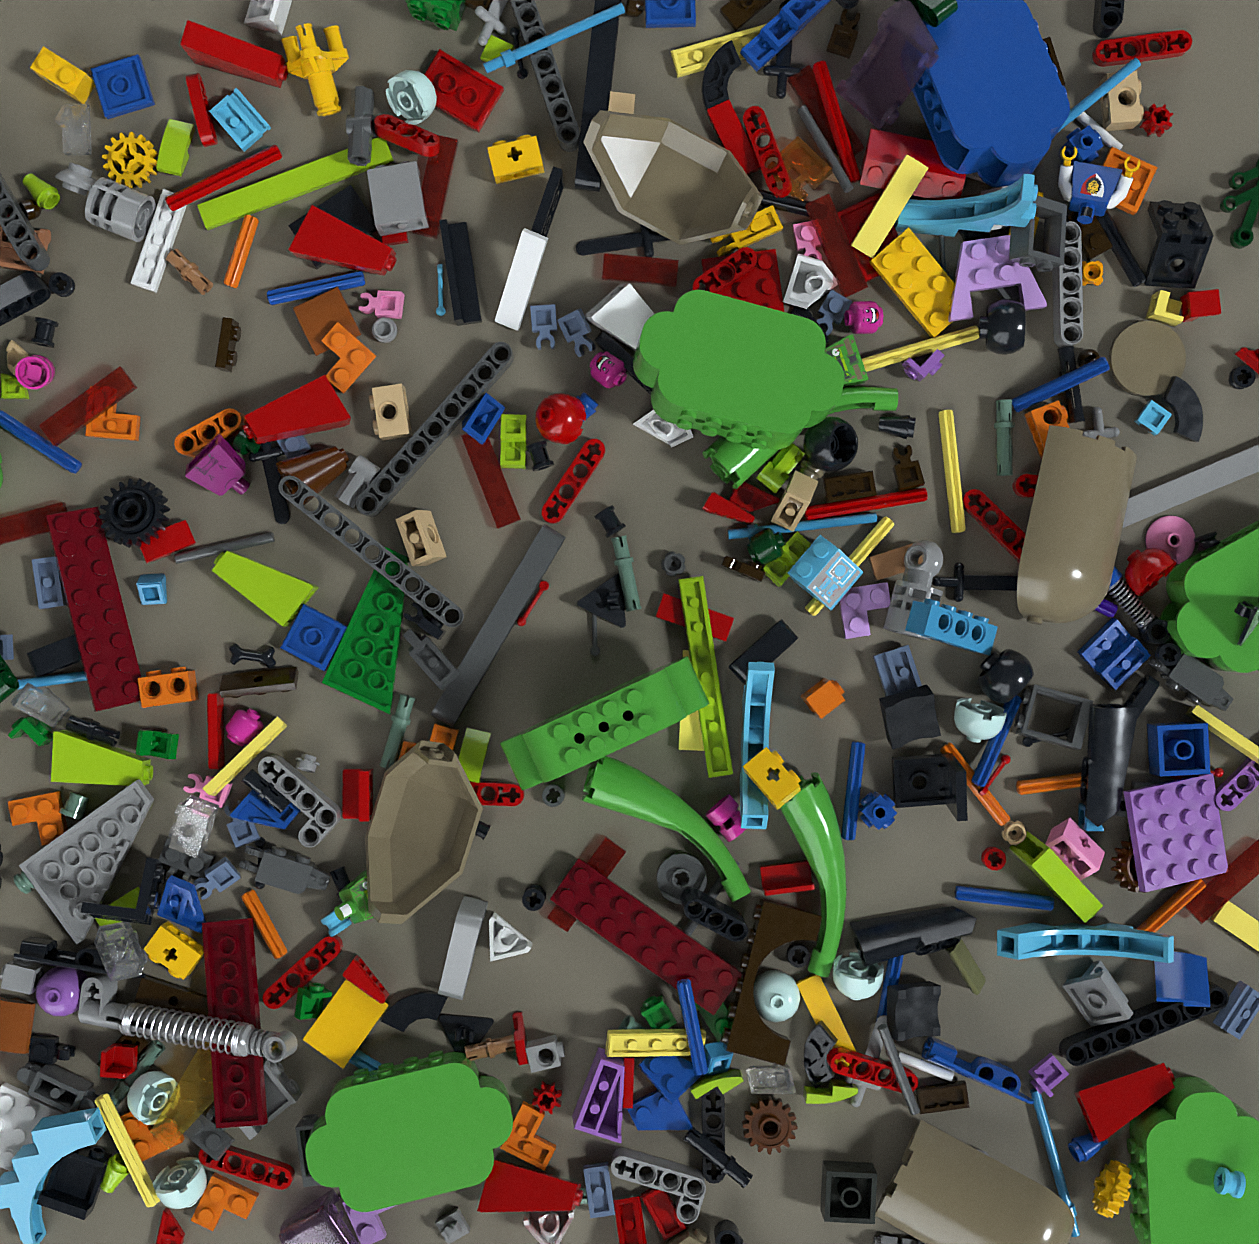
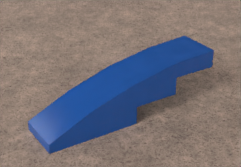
[740,0,831,72]

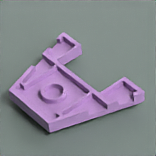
[948,235,1047,322]

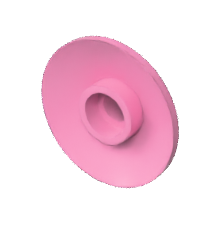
[1145,516,1196,564]

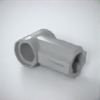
[335,455,382,509]

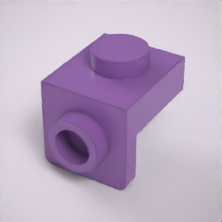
[902,349,945,382]
[1028,1052,1069,1097]

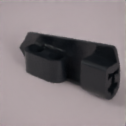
[1080,704,1139,827]
[850,906,977,967]
[14,937,145,978]

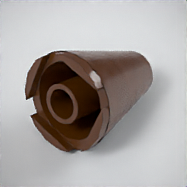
[275,446,350,506]

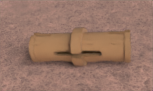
[166,249,213,295]
[465,1034,515,1061]

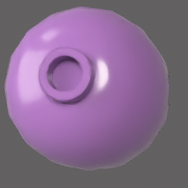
[36,966,88,1016]

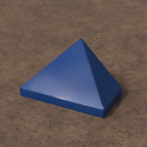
[462,393,505,444]

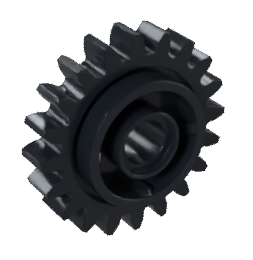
[99,478,170,548]

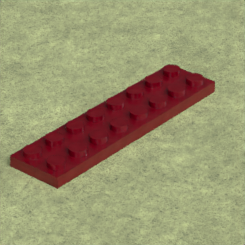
[45,506,142,712]
[550,857,743,1015]
[202,918,268,1128]

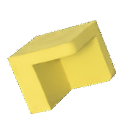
[1146,290,1184,327]

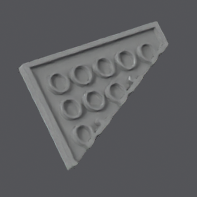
[19,779,154,945]

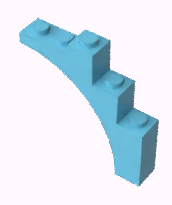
[895,174,1038,237]
[740,661,775,829]
[997,922,1174,963]
[0,1107,107,1244]

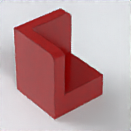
[1180,289,1221,322]
[100,1043,138,1079]

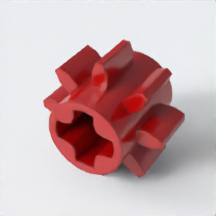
[1139,104,1173,137]
[532,1081,562,1114]

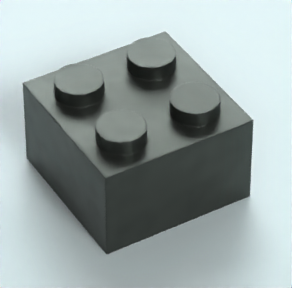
[820,1160,877,1224]

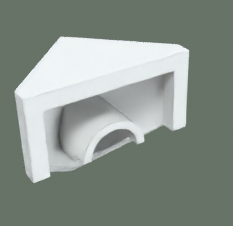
[244,0,292,36]
[783,254,840,309]
[633,410,693,448]
[489,912,533,962]
[523,1210,574,1244]

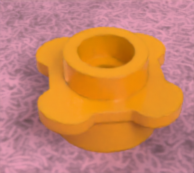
[1082,261,1103,286]

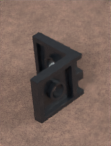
[1144,200,1214,289]
[892,753,968,822]
[81,857,166,925]

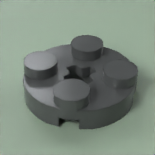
[657,852,707,904]

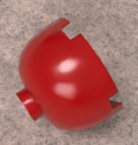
[535,393,586,444]
[1124,548,1177,597]

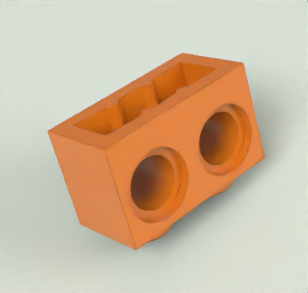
[1024,400,1069,460]
[138,666,199,708]
[800,678,845,719]

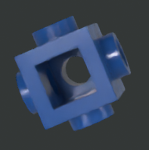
[1060,125,1104,165]
[859,791,897,830]

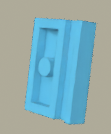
[209,88,271,152]

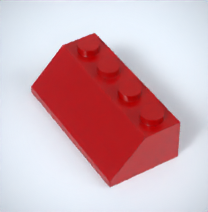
[859,128,966,200]

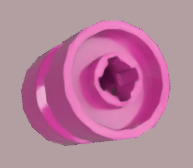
[15,355,55,389]
[705,794,746,842]

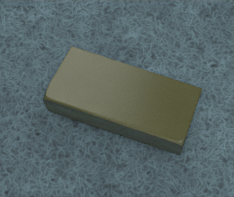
[945,939,986,995]

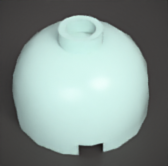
[386,70,437,125]
[954,698,1007,743]
[833,952,884,1000]
[753,970,800,1022]
[127,1071,181,1125]
[153,1157,207,1209]

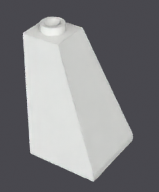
[585,283,654,351]

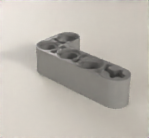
[258,754,342,848]
[438,896,488,1000]
[611,1147,706,1224]

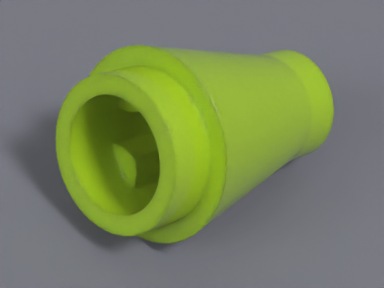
[22,173,60,210]
[100,1153,129,1193]

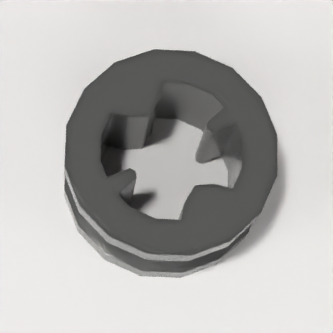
[542,784,565,807]

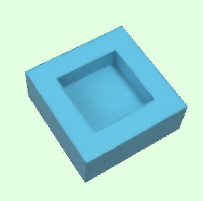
[1134,400,1172,436]

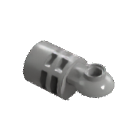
[55,162,156,242]
[883,540,943,641]

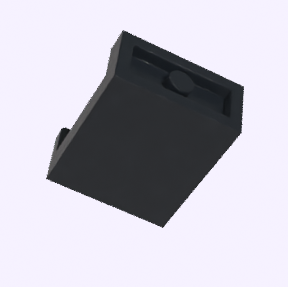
[37,1146,112,1220]

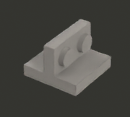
[1063,960,1133,1027]

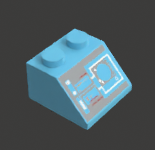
[788,535,864,610]

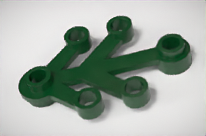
[1220,159,1259,249]

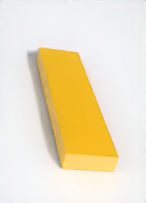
[796,974,862,1066]

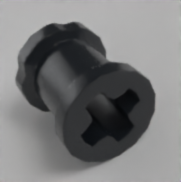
[30,317,59,348]
[526,440,554,472]
[594,505,626,538]
[522,884,546,911]

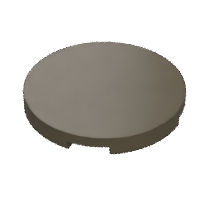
[1108,321,1186,397]

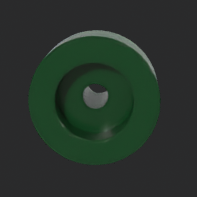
[232,430,260,455]

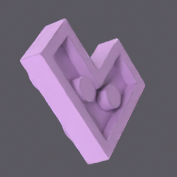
[839,582,891,639]
[342,1201,397,1244]

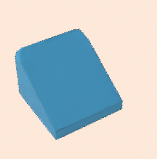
[136,573,167,605]
[1078,803,1104,831]
[704,1041,733,1076]

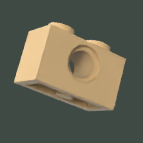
[1099,71,1144,131]
[369,383,413,441]
[771,471,818,532]
[395,510,447,566]

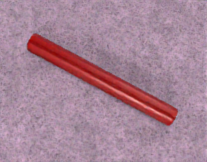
[812,60,860,183]
[165,145,282,211]
[804,488,928,520]

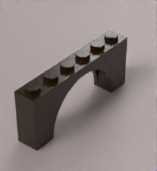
[721,899,822,1066]

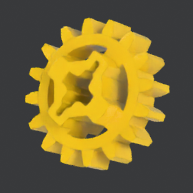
[102,132,159,188]
[1092,1160,1132,1218]

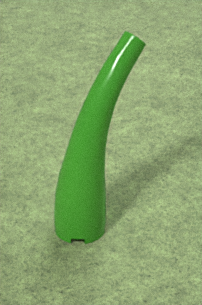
[703,387,898,489]
[582,756,751,902]
[780,772,847,977]

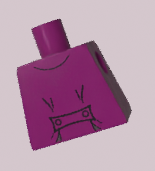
[185,434,250,496]

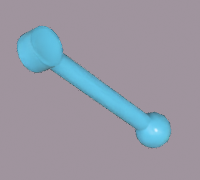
[436,264,446,316]

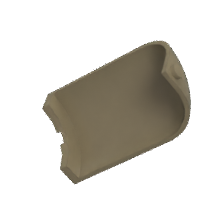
[1017,425,1137,625]
[875,1120,1075,1244]

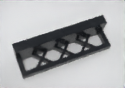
[439,219,482,326]

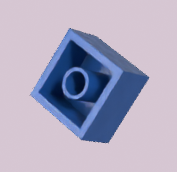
[1147,721,1211,777]

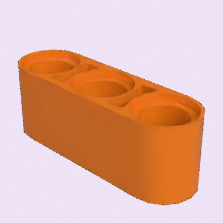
[174,408,245,457]

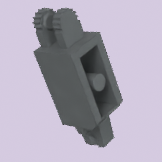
[1148,648,1233,711]
[239,845,331,894]
[16,1062,99,1113]

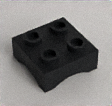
[879,684,941,750]
[887,981,941,1041]

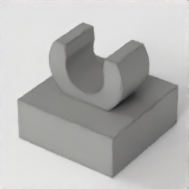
[435,1207,470,1244]

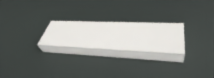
[130,189,187,293]
[495,228,548,331]

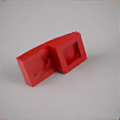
[140,520,196,564]

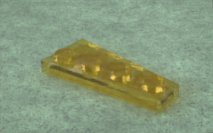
[151,1042,214,1149]

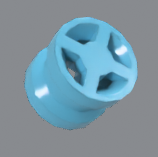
[320,911,352,937]
[1214,1167,1246,1198]

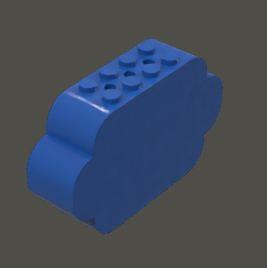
[902,0,1070,188]

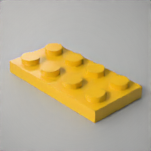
[869,227,955,338]

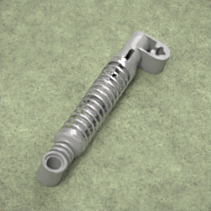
[78,974,298,1063]

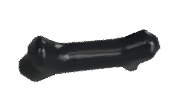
[229,644,276,668]

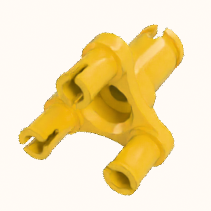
[281,23,349,116]

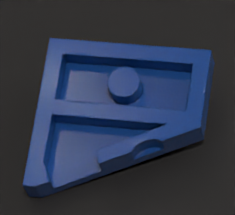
[230,778,301,830]
[157,875,206,934]
[627,1089,692,1130]

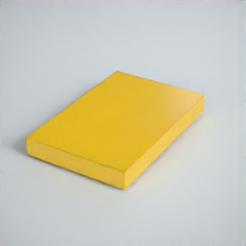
[302,979,389,1069]

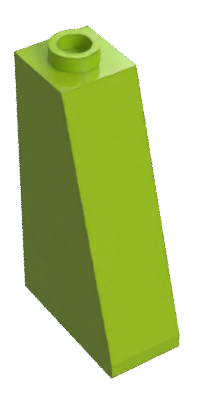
[211,551,319,627]
[51,730,153,786]
[1009,831,1103,923]

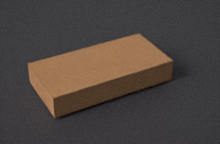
[868,542,923,581]

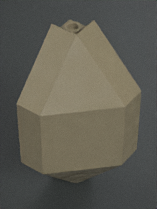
[584,110,763,245]
[365,740,483,924]

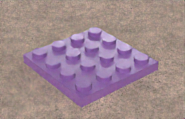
[1124,773,1229,892]

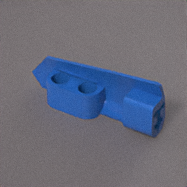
[922,1036,1034,1104]

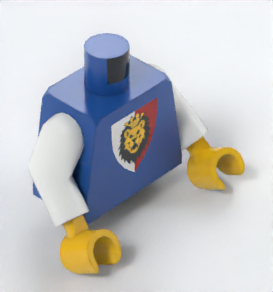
[1058,146,1140,224]

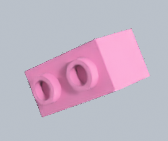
[1045,818,1105,881]

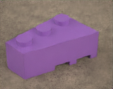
[572,1047,625,1143]

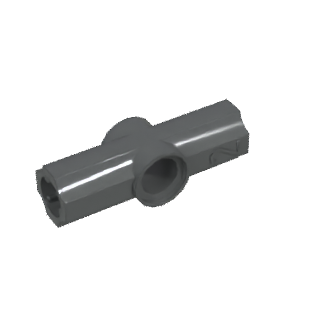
[346,86,376,166]

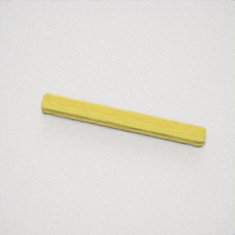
[862,326,980,372]
[939,410,966,533]
[805,516,894,616]
[95,1093,160,1207]

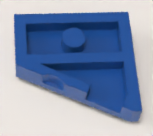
[637,1056,702,1104]

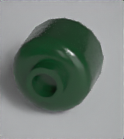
[746,528,786,565]

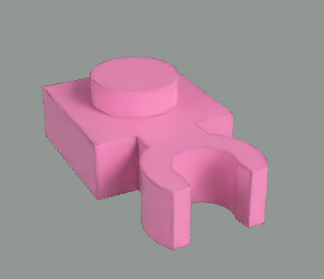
[792,220,822,260]
[359,290,405,319]
[183,773,233,808]

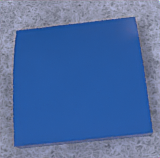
[1077,617,1151,690]
[1154,952,1210,1007]

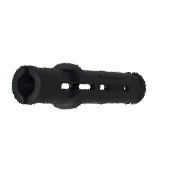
[1058,346,1085,424]
[683,1126,753,1188]

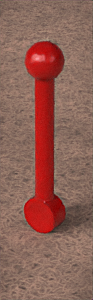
[517,581,549,626]
[978,755,1011,796]
[1171,768,1224,779]

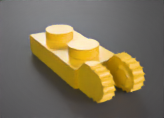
[710,205,783,257]

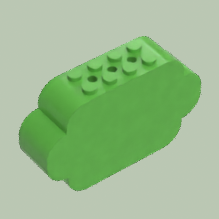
[633,290,845,450]
[1159,520,1259,673]
[500,656,709,790]
[305,1051,513,1212]
[1127,1077,1259,1244]

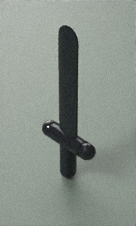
[763,1,802,99]
[576,224,670,258]
[248,442,290,524]
[932,562,1018,602]

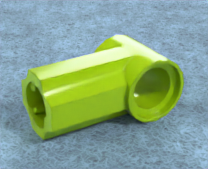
[756,443,805,493]

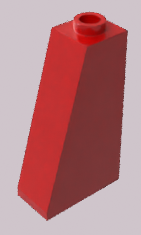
[180,20,288,88]
[288,205,397,276]
[242,375,351,444]
[1074,1063,1175,1143]
[477,1159,583,1212]

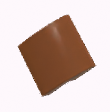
[293,287,361,356]
[0,997,36,1054]

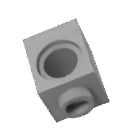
[0,959,45,995]
[526,1035,565,1073]

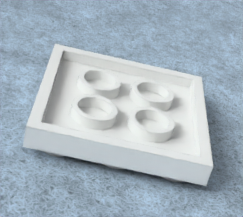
[0,1082,66,1171]

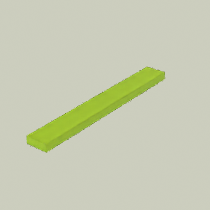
[197,137,394,230]
[678,576,733,778]

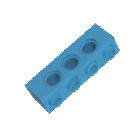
[905,598,998,656]

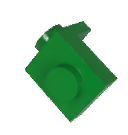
[8,716,53,746]
[136,730,179,759]
[294,983,332,1020]
[640,995,677,1029]

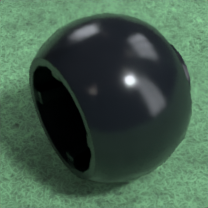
[979,299,1026,355]
[803,417,858,472]
[978,649,1034,703]

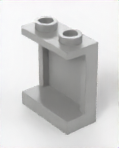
[367,161,429,236]
[239,1059,302,1140]

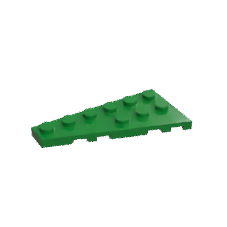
[322,547,409,714]

